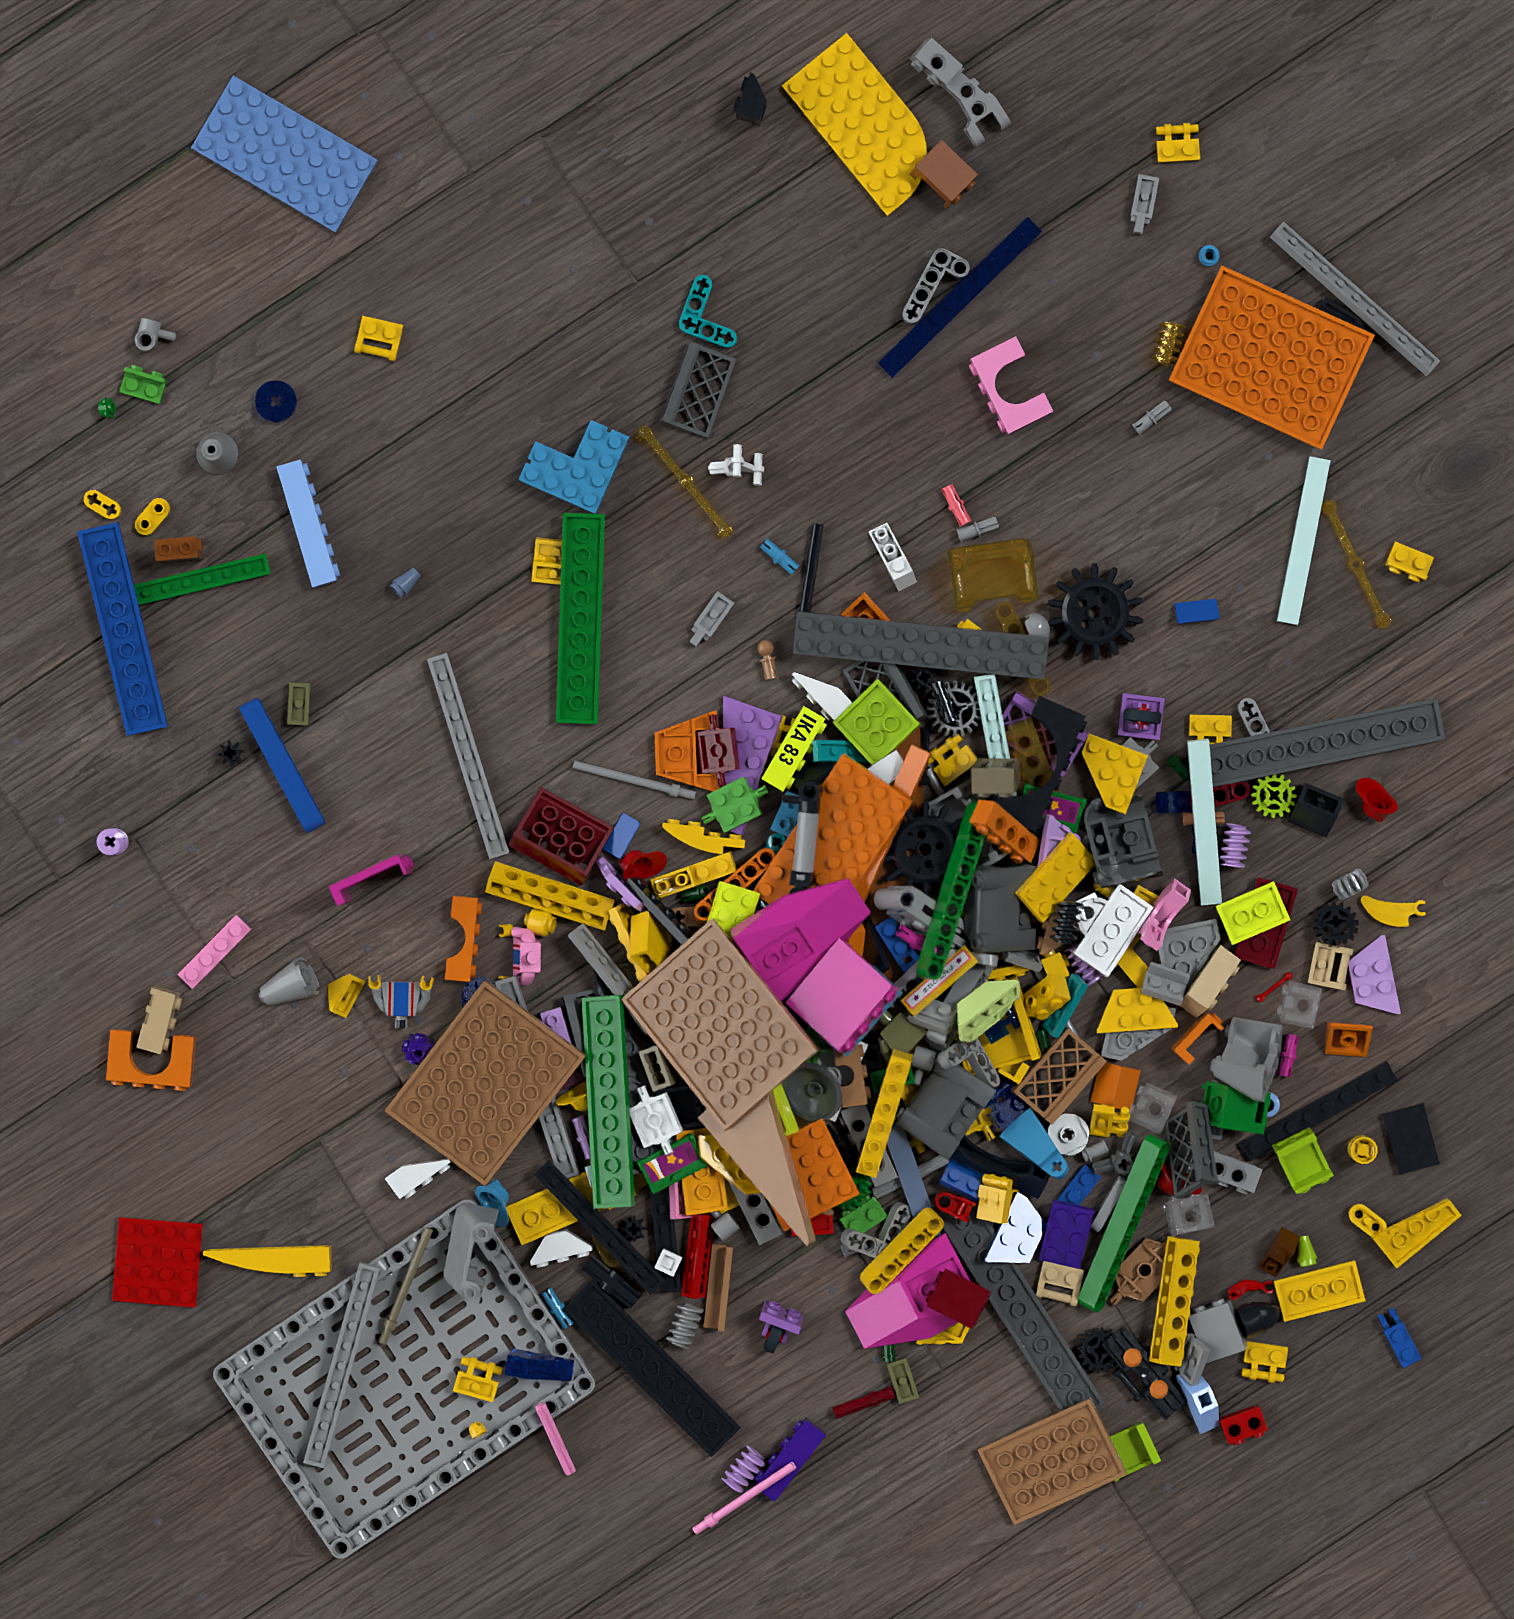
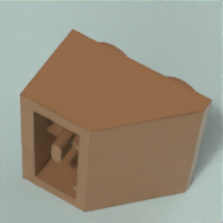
[1035,913,1064,955]

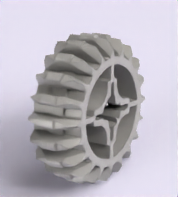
[926,681,981,737]

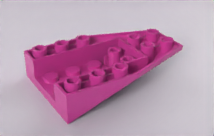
[730,878,871,1001]
[845,1233,986,1349]

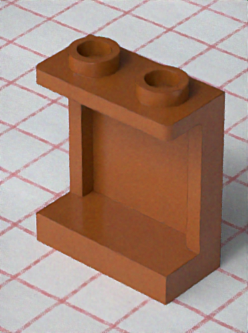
[910,140,978,208]
[154,536,204,564]

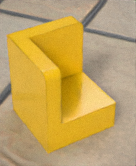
[997,1062,1030,1084]

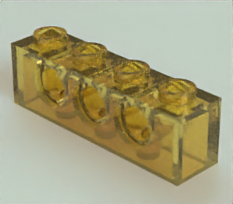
[1005,717,1060,793]

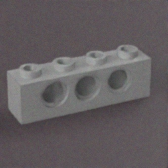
[839,1104,898,1188]
[1178,1141,1263,1195]
[728,1181,782,1245]

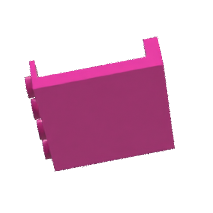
[329,853,415,906]
[785,938,899,1054]

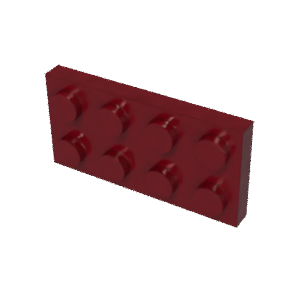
[1234,877,1298,969]

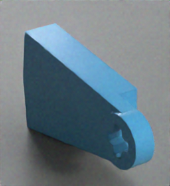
[1000,1108,1069,1179]

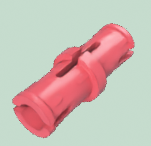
[941,484,972,527]

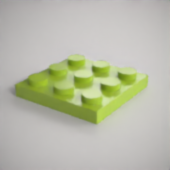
[833,679,921,766]

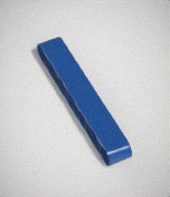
[239,697,326,834]

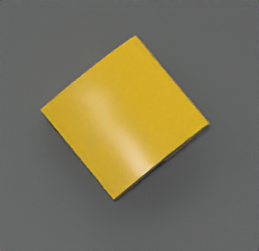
[531,537,562,585]

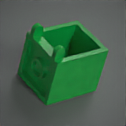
[1201,1081,1271,1134]

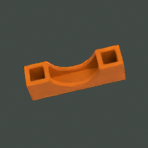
[445,896,482,982]

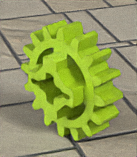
[1250,774,1297,818]

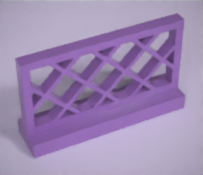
[1002,691,1089,777]

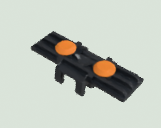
[1101,1325,1187,1421]

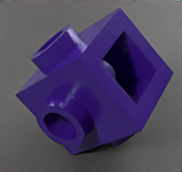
[401,1033,435,1065]

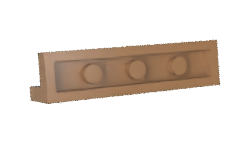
[704,1243,733,1331]

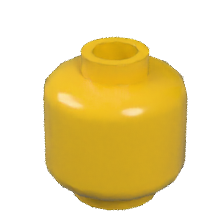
[524,908,557,937]

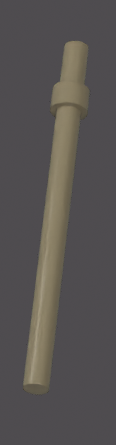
[379,1227,433,1345]

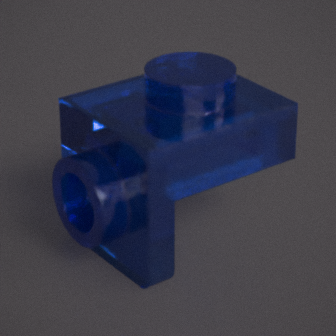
[1155,791,1189,813]

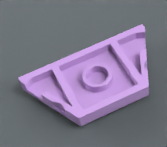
[1037,814,1083,867]
[596,855,648,912]
[1348,934,1401,1014]

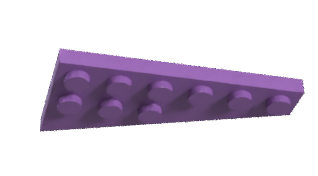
[722,696,783,835]

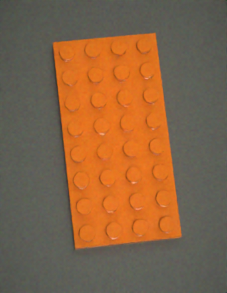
[753,753,913,904]

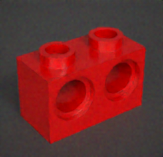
[1219,1404,1268,1446]

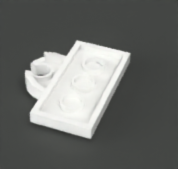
[1072,884,1154,977]

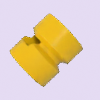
[1347,1135,1378,1164]

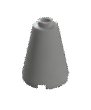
[196,432,239,474]
[259,957,319,1006]

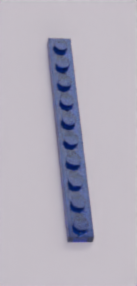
[878,217,1042,378]

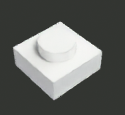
[654,1248,682,1277]

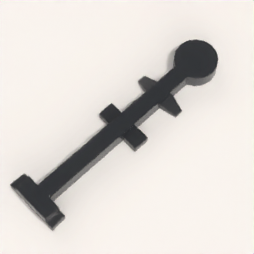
[919,727,934,786]

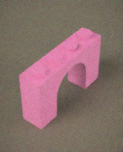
[969,336,1053,435]

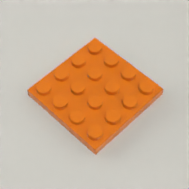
[771,1119,860,1232]

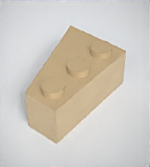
[1180,945,1241,1018]
[137,986,183,1054]

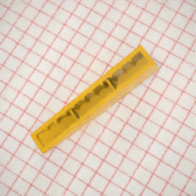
[203,1245,332,1277]

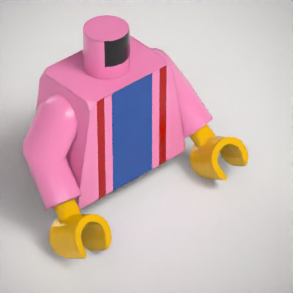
[498,924,541,986]

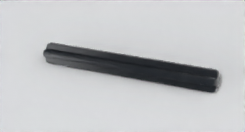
[799,523,824,612]

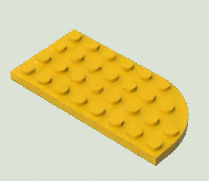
[782,33,927,216]

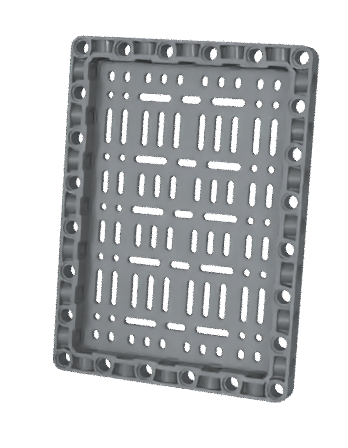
[213,1198,596,1559]

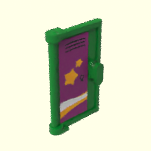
[1023,783,1087,834]
[636,1133,706,1194]

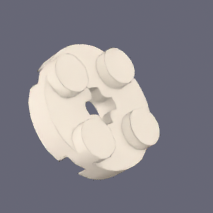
[1047,1113,1089,1155]

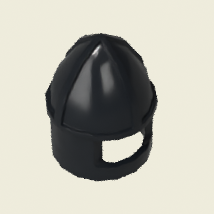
[1235,1301,1281,1339]

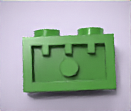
[119,365,168,405]
[839,1195,888,1239]

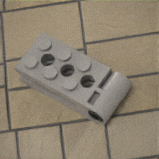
[874,886,966,950]

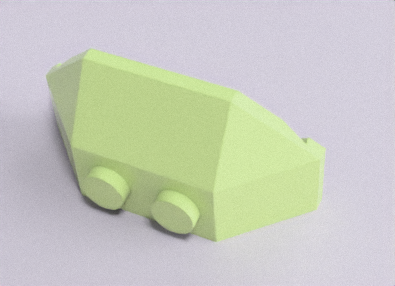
[957,980,1020,1042]

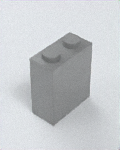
[1189,1298,1248,1363]

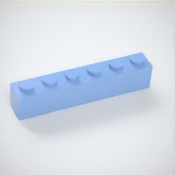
[277,459,340,588]

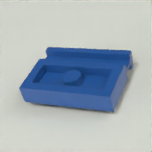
[939,1158,984,1202]

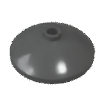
[783,1062,842,1122]

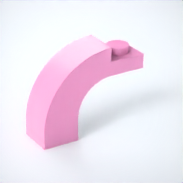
[1138,878,1191,951]

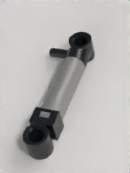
[782,779,823,894]

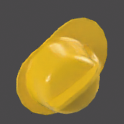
[556,1079,588,1111]

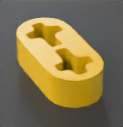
[84,490,122,520]

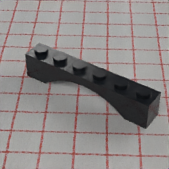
[924,1135,1050,1199]

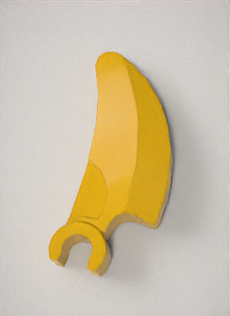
[1360,896,1426,927]

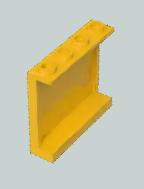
[943,975,1041,1075]

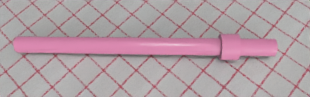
[693,1462,796,1534]

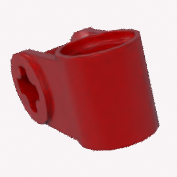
[934,1190,976,1223]

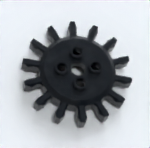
[1047,563,1143,660]
[883,801,963,897]

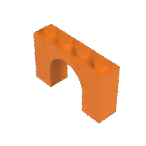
[106,1029,196,1091]

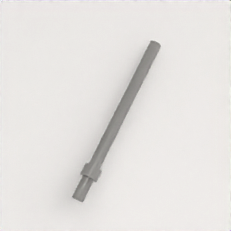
[573,761,696,800]

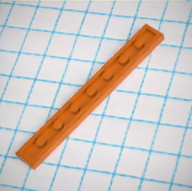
[856,744,932,903]

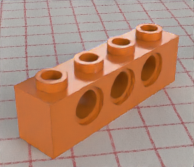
[970,799,1040,864]

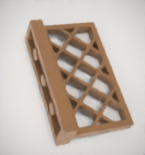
[1013,1027,1107,1125]

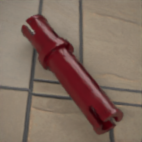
[832,1386,896,1419]

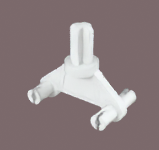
[708,444,764,486]

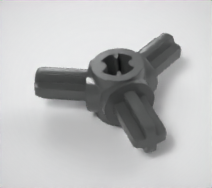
[1092,1132,1138,1176]

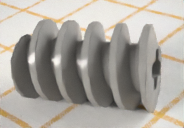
[666,1302,704,1349]

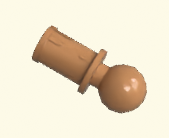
[757,640,778,680]

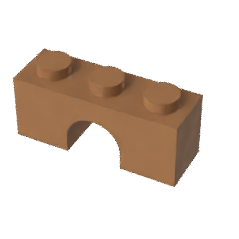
[833,1044,871,1108]

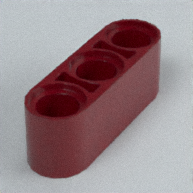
[1189,781,1250,808]

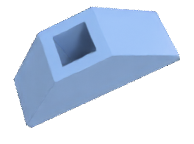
[1176,1374,1220,1434]

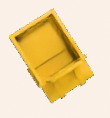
[976,1174,1019,1224]

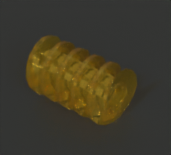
[1150,321,1186,367]

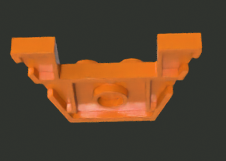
[654,711,719,792]

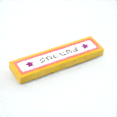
[901,945,978,1017]

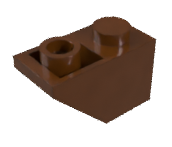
[1258,1227,1300,1277]

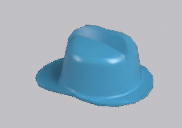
[475,1179,509,1227]

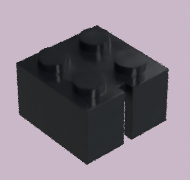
[655,1084,704,1129]

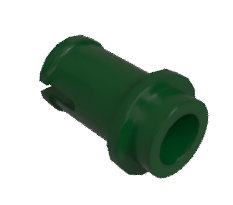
[1167,753,1190,780]
[682,884,710,903]
[1034,1028,1051,1056]
[881,1344,898,1362]

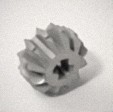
[1331,869,1369,900]

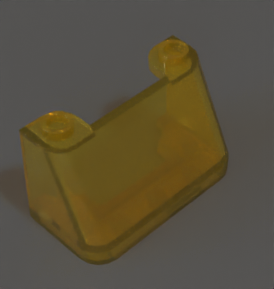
[947,538,1039,612]

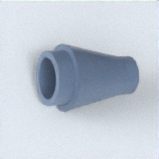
[390,567,421,598]

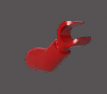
[1228,1279,1274,1300]

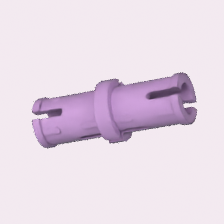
[572,1115,591,1159]

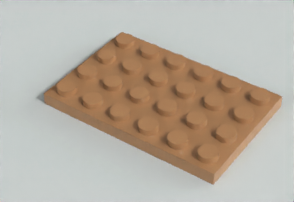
[978,1397,1128,1525]

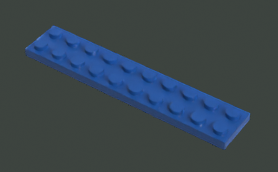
[77,522,168,736]

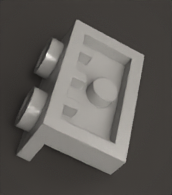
[1141,962,1190,1006]

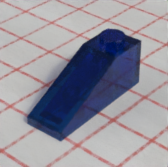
[505,1349,574,1381]

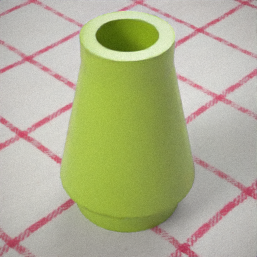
[1297,1235,1318,1267]

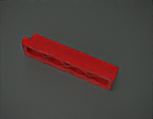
[681,1213,715,1299]

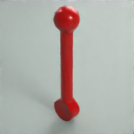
[1256,972,1293,1002]

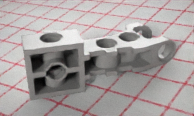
[909,37,1011,148]

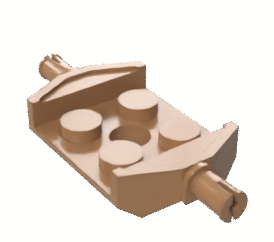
[1109,1233,1178,1306]

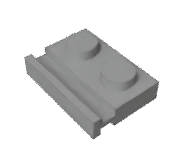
[908,999,958,1035]
[1174,1333,1210,1386]

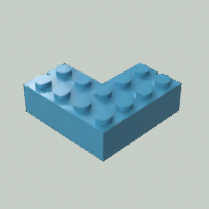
[518,420,630,514]

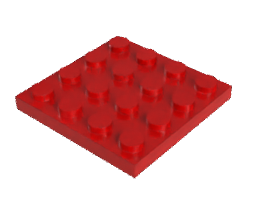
[112,1217,203,1308]

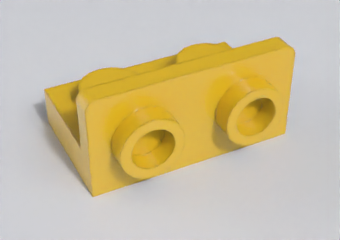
[1385,542,1434,583]

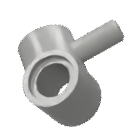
[135,318,176,352]
[911,1046,937,1085]
[709,1211,740,1241]

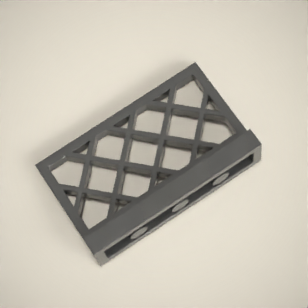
[660,341,736,438]
[842,660,928,721]
[561,988,597,1079]
[1165,1101,1218,1199]

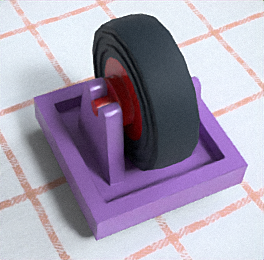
[1117,693,1165,740]
[759,1301,804,1354]

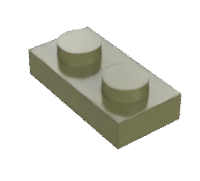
[287,682,311,725]
[886,1357,919,1404]

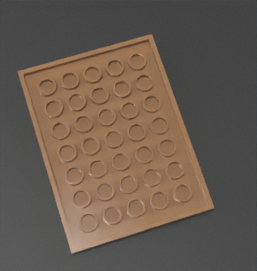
[621,918,819,1131]
[385,980,586,1186]

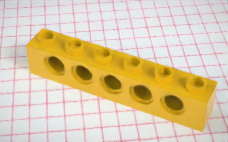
[485,861,615,931]
[856,1049,913,1178]
[1149,1236,1200,1366]

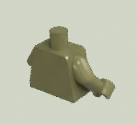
[878,1010,928,1063]

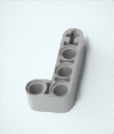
[902,248,970,325]

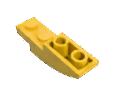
[662,819,745,854]
[650,852,737,898]

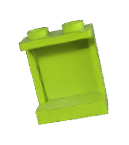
[1272,1127,1334,1194]
[1110,1421,1161,1482]

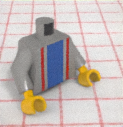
[368,975,434,1028]

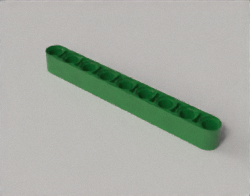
[916,801,986,980]
[1078,1134,1170,1313]

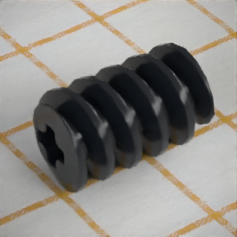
[1050,900,1084,946]

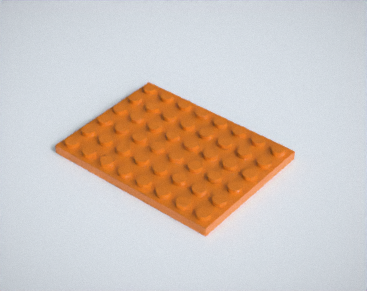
[1168,265,1375,450]

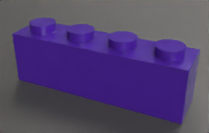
[754,1418,826,1502]

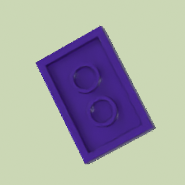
[1039,1199,1094,1269]

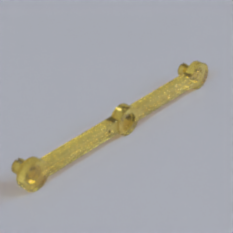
[636,425,733,539]
[1321,500,1391,629]

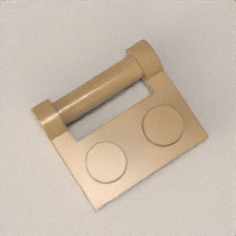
[1308,942,1354,990]
[1035,1261,1084,1307]

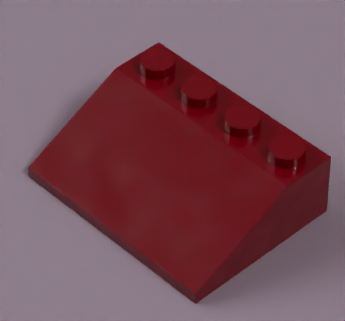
[508,787,614,886]

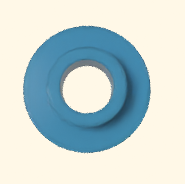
[1199,245,1220,266]

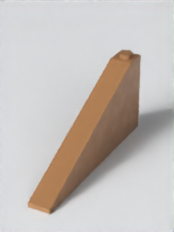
[698,1091,816,1246]

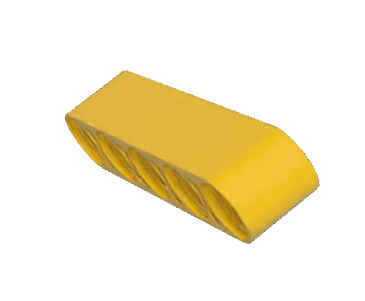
[860,1207,944,1294]

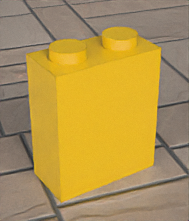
[629,910,671,975]

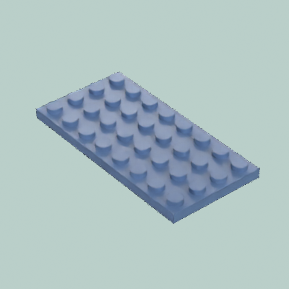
[191,76,378,233]

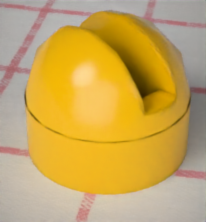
[469,1421,487,1439]

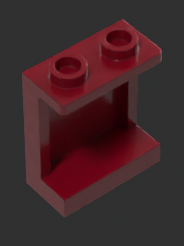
[925,1268,992,1330]

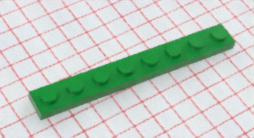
[134,553,271,605]

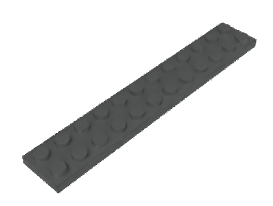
[793,611,1049,679]
[1209,698,1445,787]
[937,1196,1105,1411]

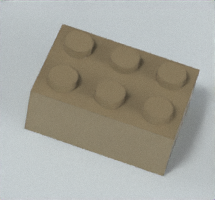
[972,758,1021,797]

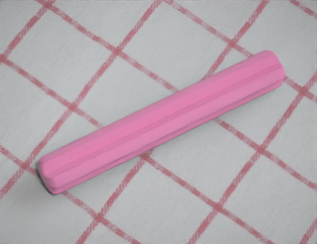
[535,1402,575,1475]

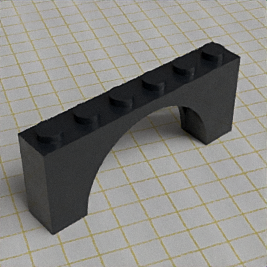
[993,696,1088,833]

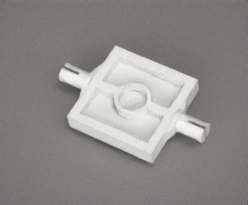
[629,1086,683,1155]

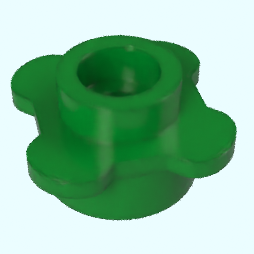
[98,397,116,418]

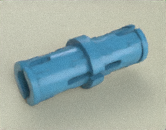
[760,538,800,575]
[540,1287,574,1330]

